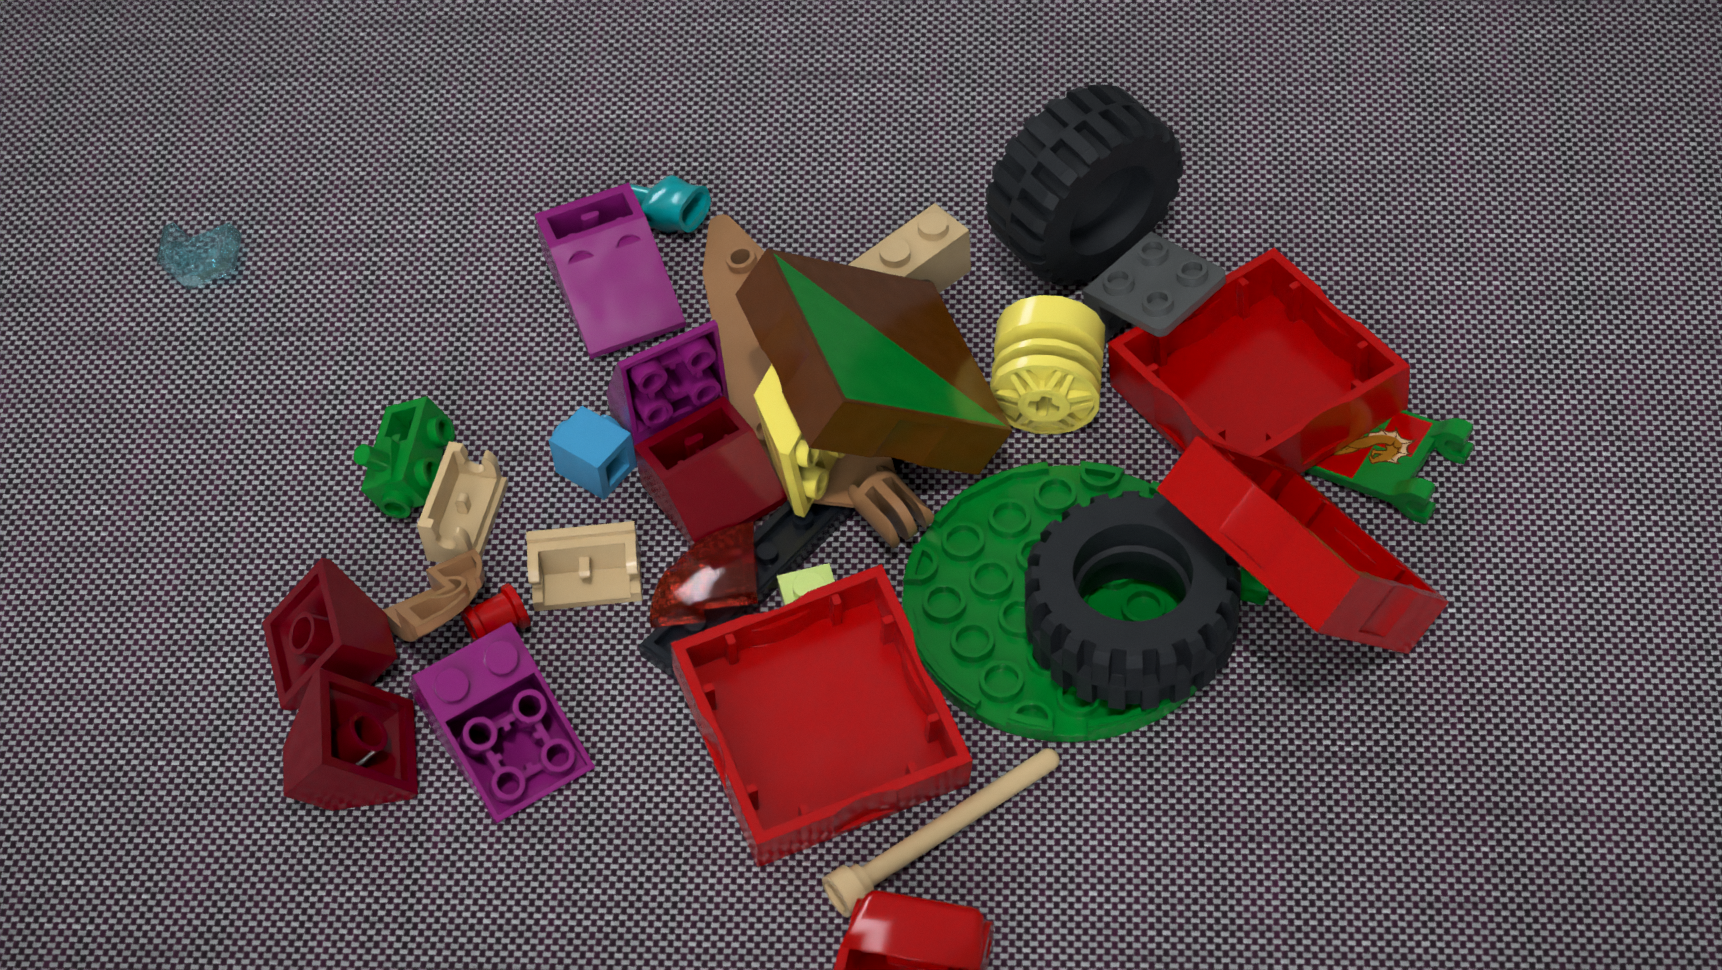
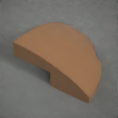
[383,549,485,642]

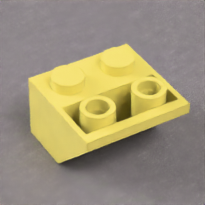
[754,364,845,517]

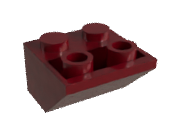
[634,396,787,554]

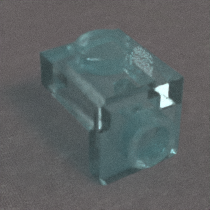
[156,222,242,290]

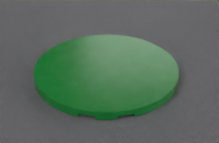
[902,461,1198,742]

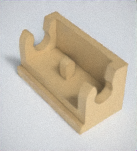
[417,441,508,563]
[526,521,643,611]

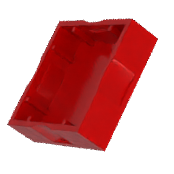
[1108,248,1410,474]
[1156,435,1449,654]
[671,564,973,868]

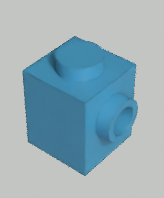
[548,406,637,500]

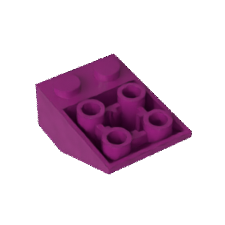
[534,183,686,359]
[606,320,729,456]
[408,622,595,824]

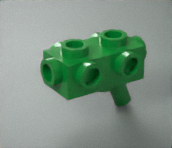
[353,396,455,518]

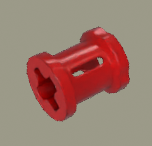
[460,583,531,641]

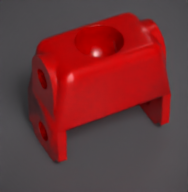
[833,890,994,970]

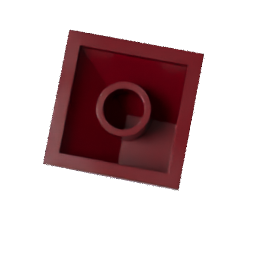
[262,558,397,711]
[283,668,418,811]

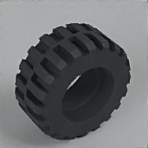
[986,84,1183,285]
[1025,491,1241,710]

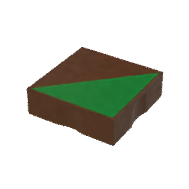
[735,248,1013,475]

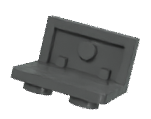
[1082,232,1226,342]

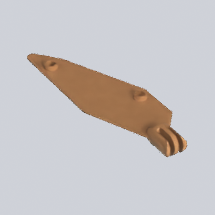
[702,214,934,549]

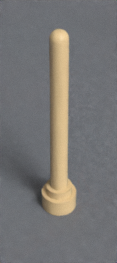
[822,748,1060,917]

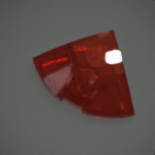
[650,522,758,628]

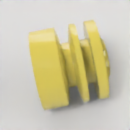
[990,295,1105,435]

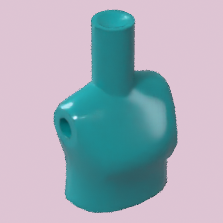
[625,175,711,234]

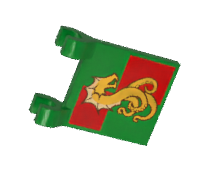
[1304,410,1474,524]

